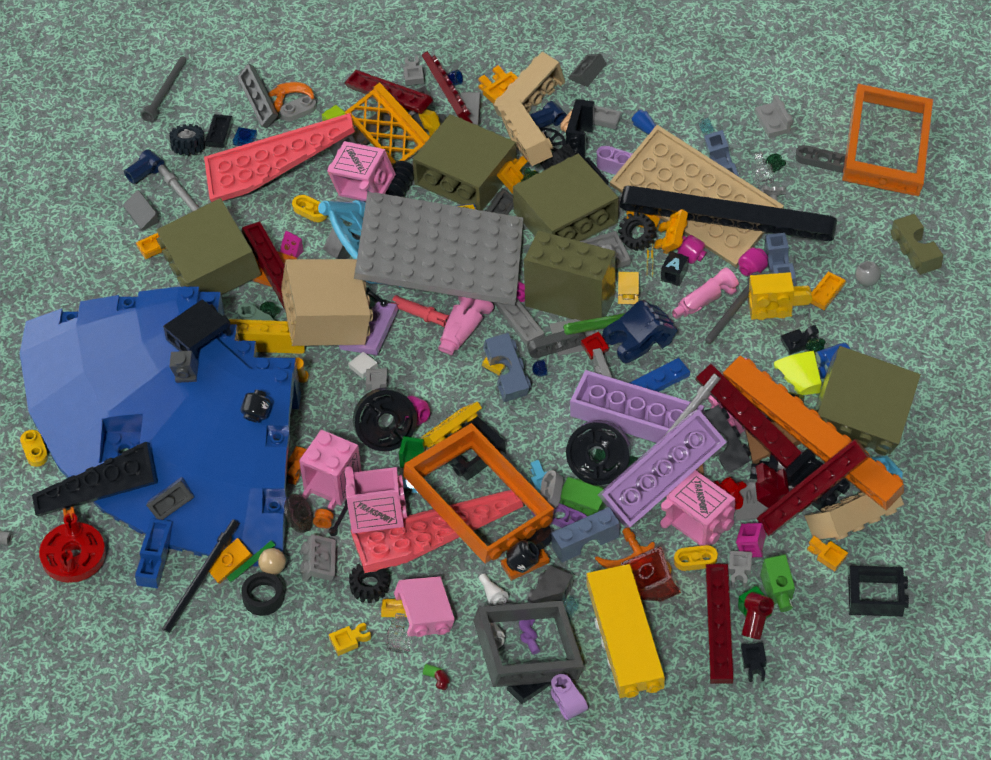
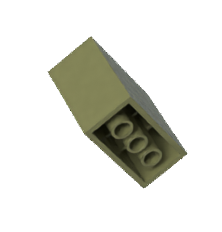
[413,114,517,211]
[513,153,619,241]
[156,198,261,295]
[524,230,615,321]
[815,346,921,455]

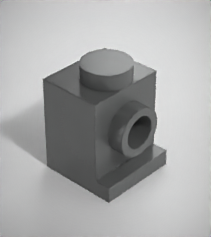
[169,351,199,383]

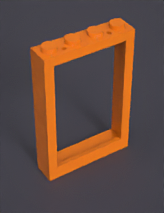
[842,84,933,196]
[403,423,554,564]

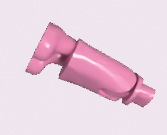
[672,267,739,319]
[438,296,494,355]

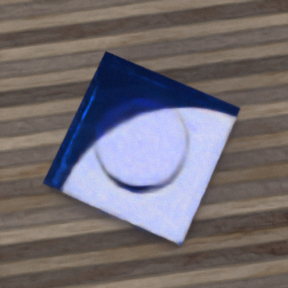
[232,127,257,146]

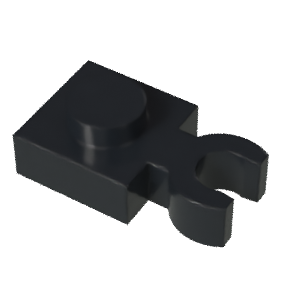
[740,643,767,682]

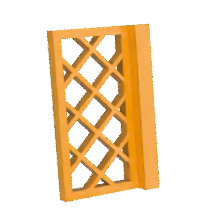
[344,83,430,166]

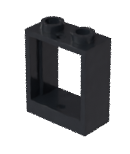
[446,416,506,481]
[848,565,909,617]

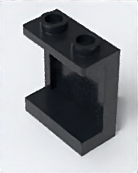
[566,99,595,159]
[163,299,231,359]
[785,448,851,512]

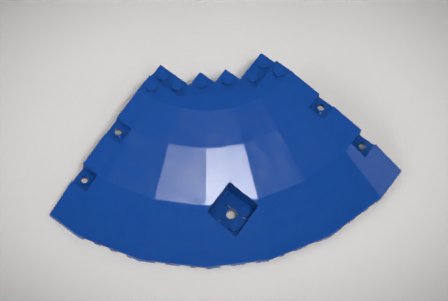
[20,287,301,566]

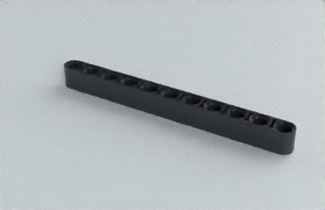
[619,186,837,241]

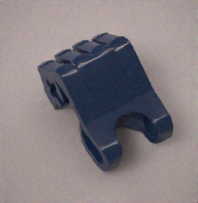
[602,300,678,363]

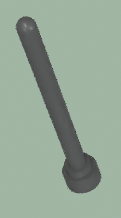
[141,56,186,122]
[705,271,762,344]

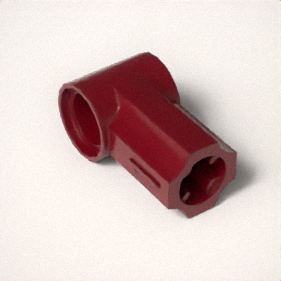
[741,592,774,640]

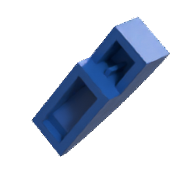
[135,518,173,588]

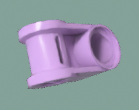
[551,674,588,720]

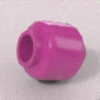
[676,235,707,264]
[738,248,768,276]
[404,395,430,426]

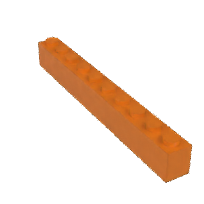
[723,355,904,511]

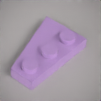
[339,302,398,355]

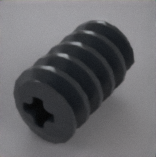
[385,161,414,197]

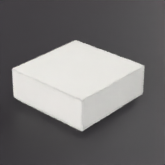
[348,352,378,378]

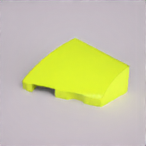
[774,351,822,395]

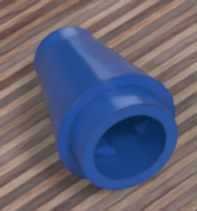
[632,110,656,135]

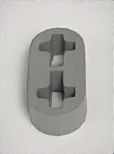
[540,470,563,509]

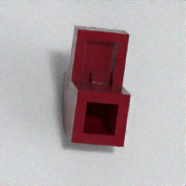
[755,463,789,508]

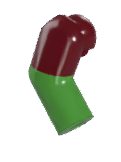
[423,664,450,690]

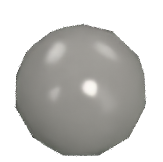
[855,261,881,286]

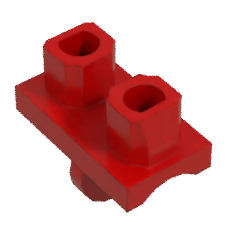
[713,477,747,510]

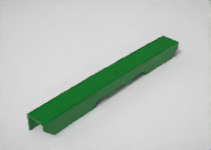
[227,540,276,582]

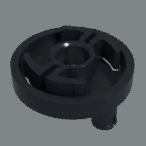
[353,388,417,452]
[566,420,631,485]

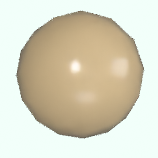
[258,548,286,575]

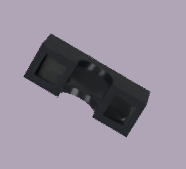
[703,405,751,474]

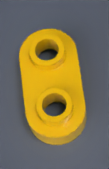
[292,195,328,222]
[20,430,48,467]
[674,545,718,571]

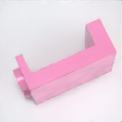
[394,576,455,637]

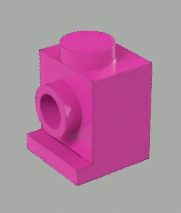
[736,523,766,557]

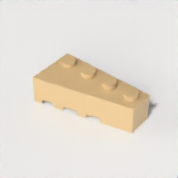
[493,52,565,117]
[498,99,553,166]
[805,491,904,540]

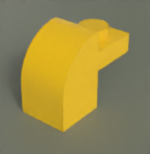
[618,272,639,304]

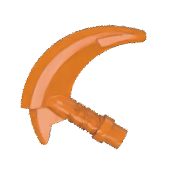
[267,82,314,112]
[595,528,655,572]

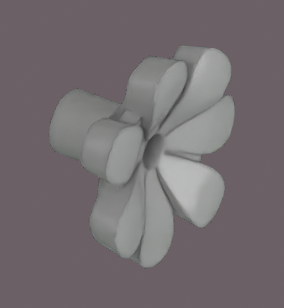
[761,186,787,201]

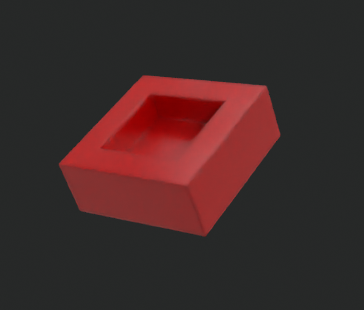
[580,331,609,360]

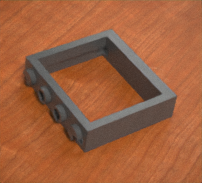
[473,601,584,687]

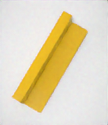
[229,319,305,354]

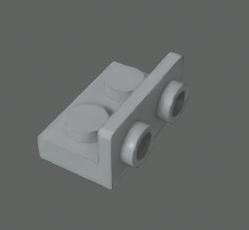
[754,95,793,138]
[300,534,336,582]

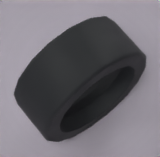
[241,572,284,616]

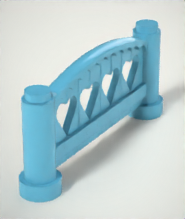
[318,200,401,287]

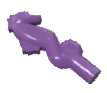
[519,619,540,655]

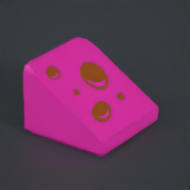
[280,231,304,258]

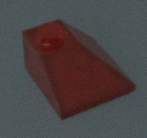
[621,546,681,602]

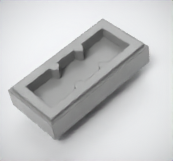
[595,106,622,129]
[593,348,612,378]

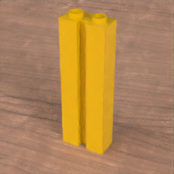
[586,564,665,698]

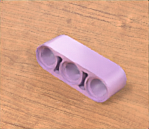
[597,146,633,175]

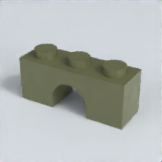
[891,213,944,275]

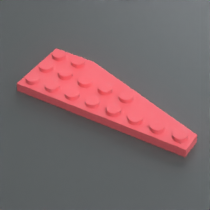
[204,113,355,202]
[351,490,523,573]

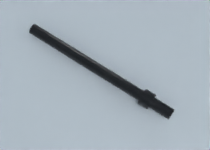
[162,519,239,633]

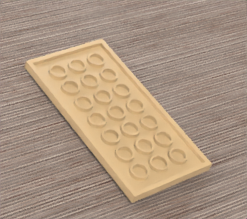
[610,125,784,268]

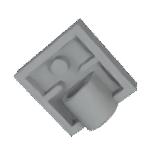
[580,231,631,269]

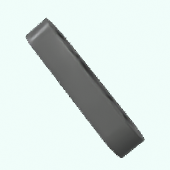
[795,145,846,173]
[527,331,586,358]

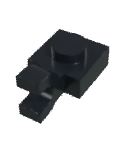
[781,325,819,355]

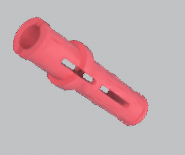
[391,295,449,327]

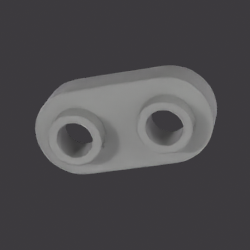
[280,96,316,121]

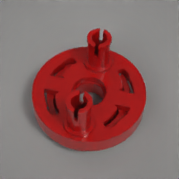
[39,513,106,583]

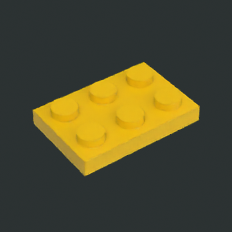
[418,401,482,448]

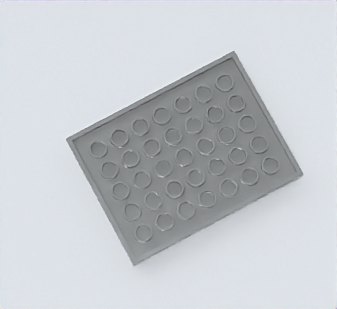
[354,191,523,306]

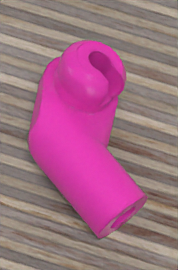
[516,281,525,302]

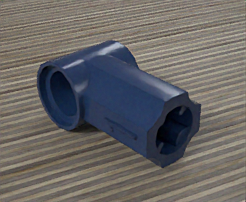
[530,101,567,129]
[124,149,164,184]

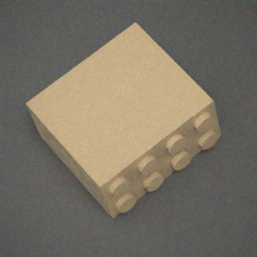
[281,259,373,346]

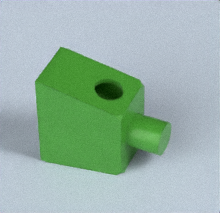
[760,554,795,612]

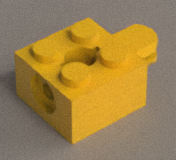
[748,272,813,320]

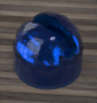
[448,70,463,86]
[532,359,548,377]

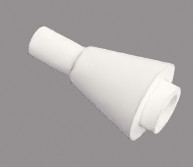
[479,574,509,606]

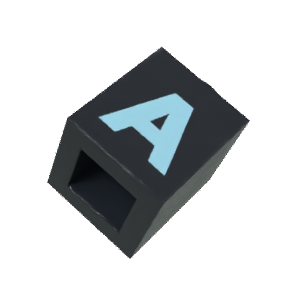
[661,251,689,286]

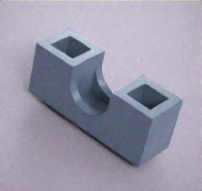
[704,130,739,177]
[764,233,796,286]
[483,333,531,402]
[551,507,620,562]

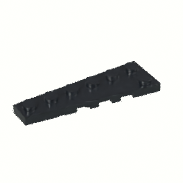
[32,442,157,516]

